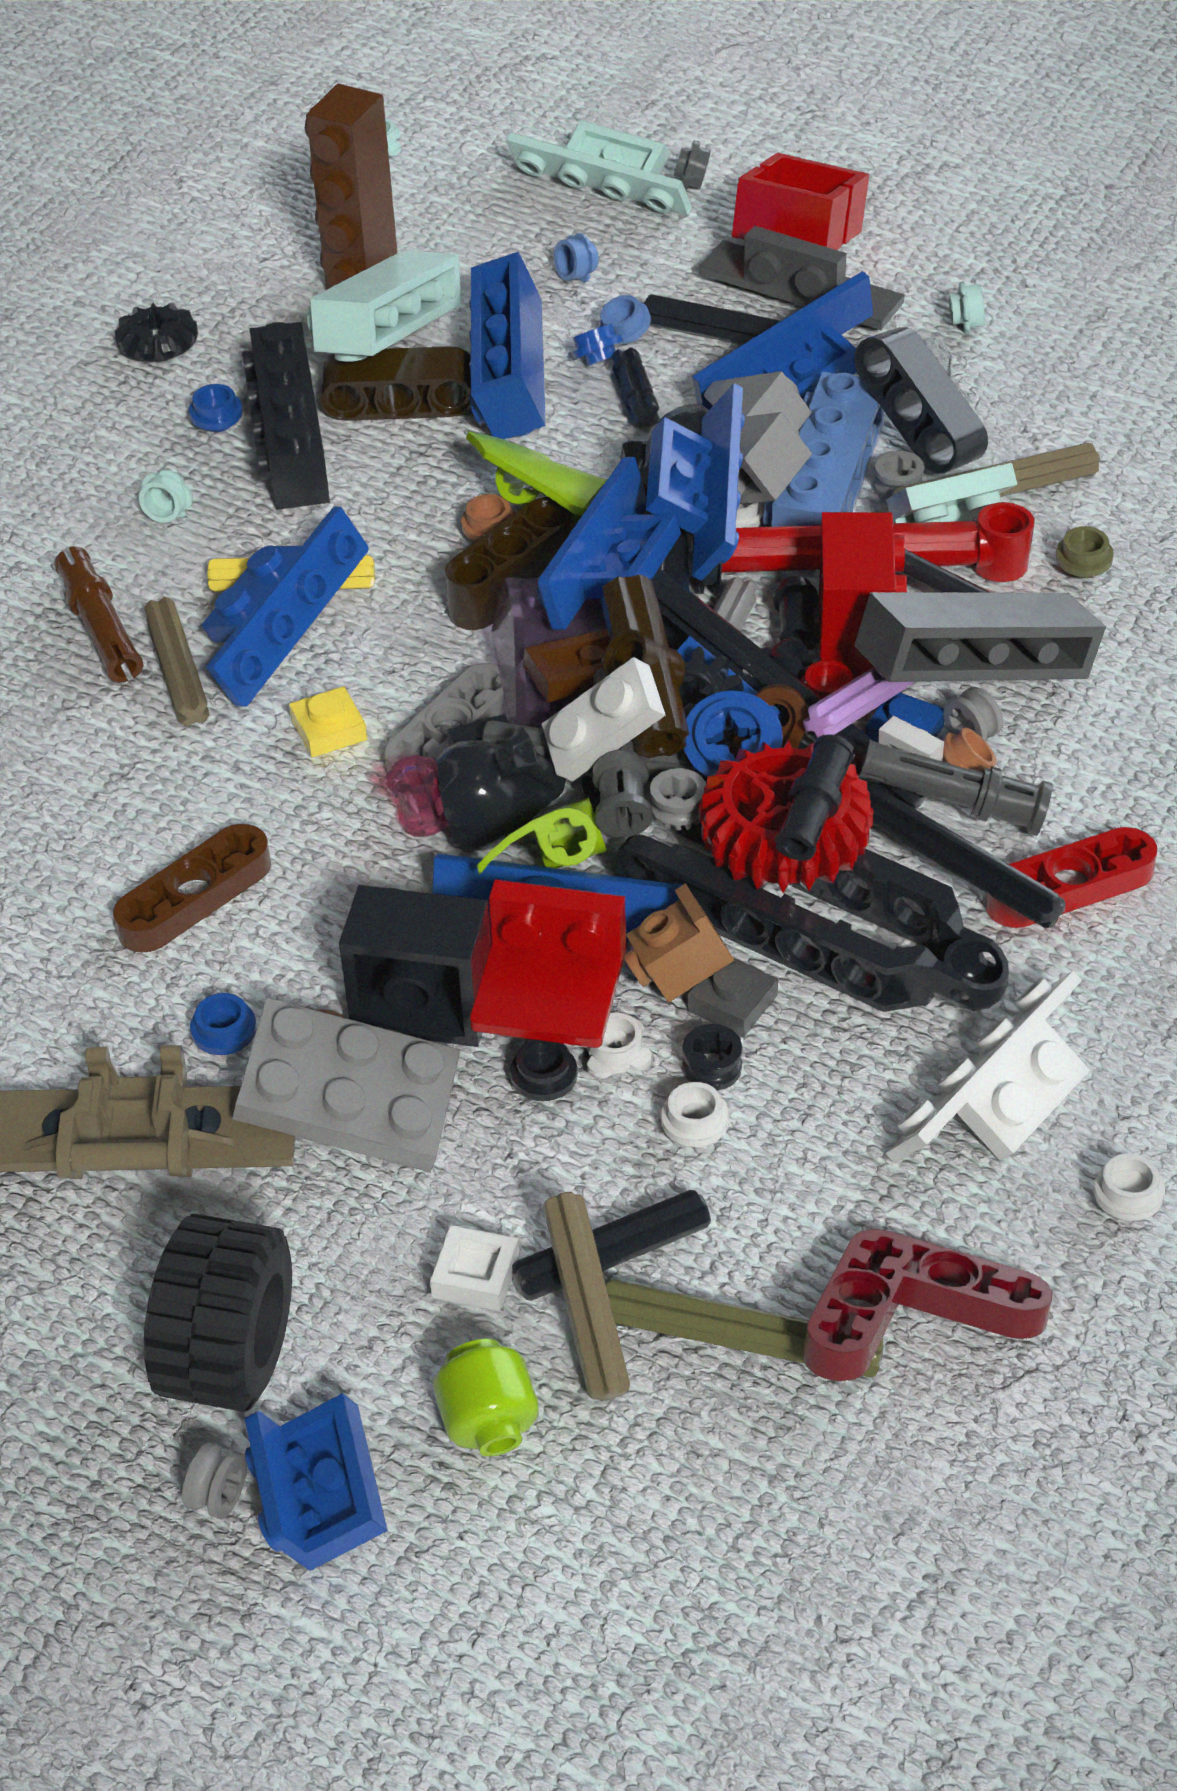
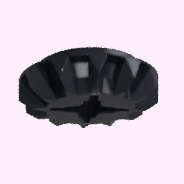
[114,303,198,361]

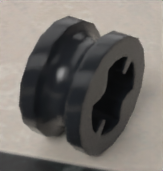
[682,1024,743,1091]

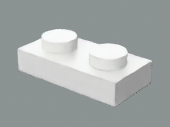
[542,657,666,781]

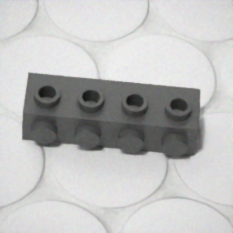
[854,592,1106,682]

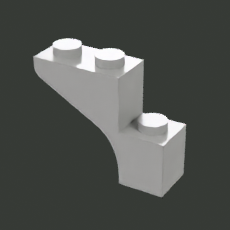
[704,371,812,504]

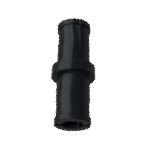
[774,734,855,861]

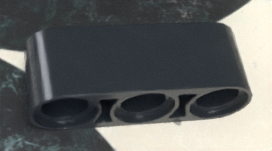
[854,327,988,474]

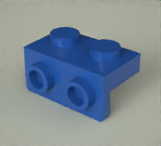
[245,1393,388,1571]

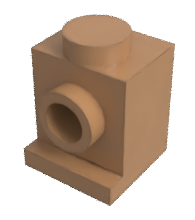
[624,883,734,1003]

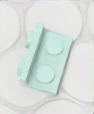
[886,463,1018,523]

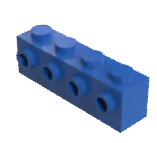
[469,251,546,440]

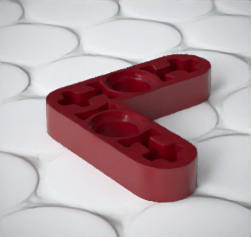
[803,1229,1053,1381]

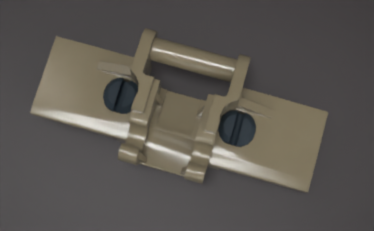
[0,1045,296,1179]

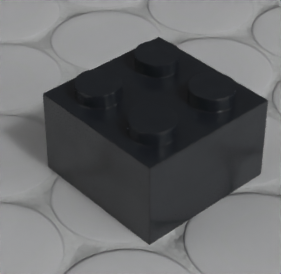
[339,885,491,1047]

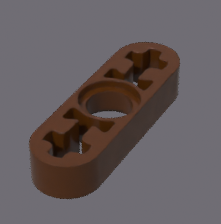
[113,824,271,952]

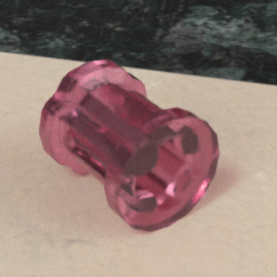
[385,755,448,837]

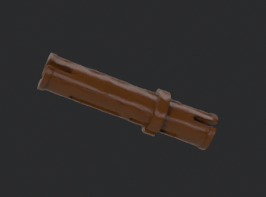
[54,547,144,683]

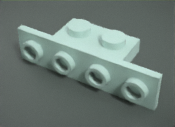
[506,120,692,216]

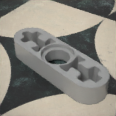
[385,663,513,791]

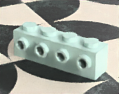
[307,250,461,361]

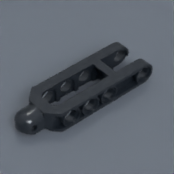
[611,776,1009,1012]

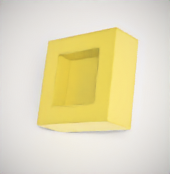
[289,686,367,758]

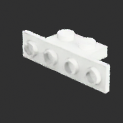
[885,970,1090,1164]

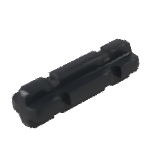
[612,347,660,428]

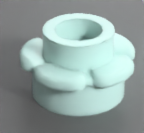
[949,281,985,333]
[139,469,193,523]

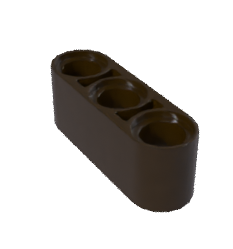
[321,346,471,421]
[445,497,575,630]

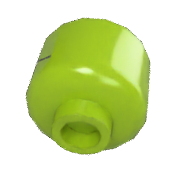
[433,1338,539,1456]

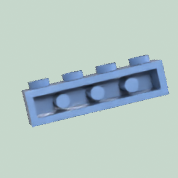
[763,372,884,527]

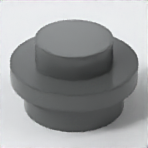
[674,140,711,190]

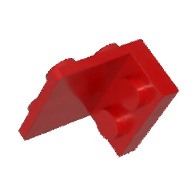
[470,879,626,1048]

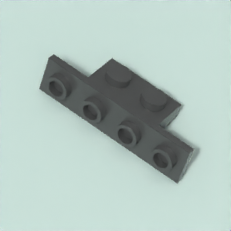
[699,226,905,330]

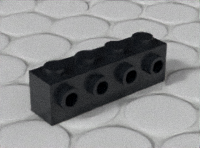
[242,322,330,510]

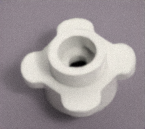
[585,1012,652,1078]

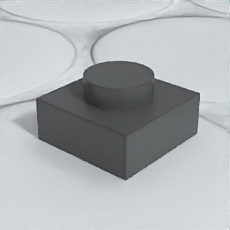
[688,958,778,1038]

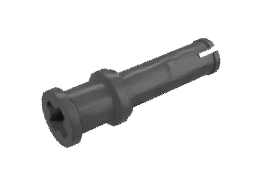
[592,667,652,837]
[859,740,1053,836]

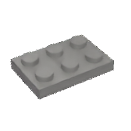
[232,997,460,1173]

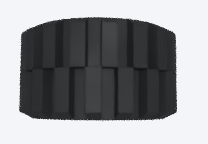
[144,1213,292,1412]

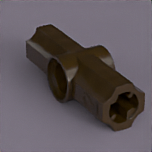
[600,574,690,759]

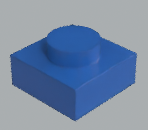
[865,692,945,743]

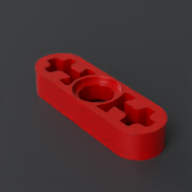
[985,827,1158,928]

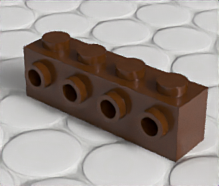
[305,83,398,290]

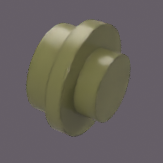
[1056,526,1114,578]

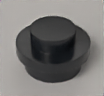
[510,1040,578,1101]

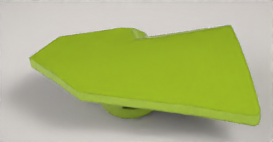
[466,431,607,522]
[476,797,607,875]

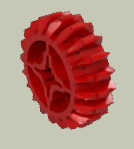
[699,739,873,893]

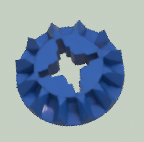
[683,691,783,777]

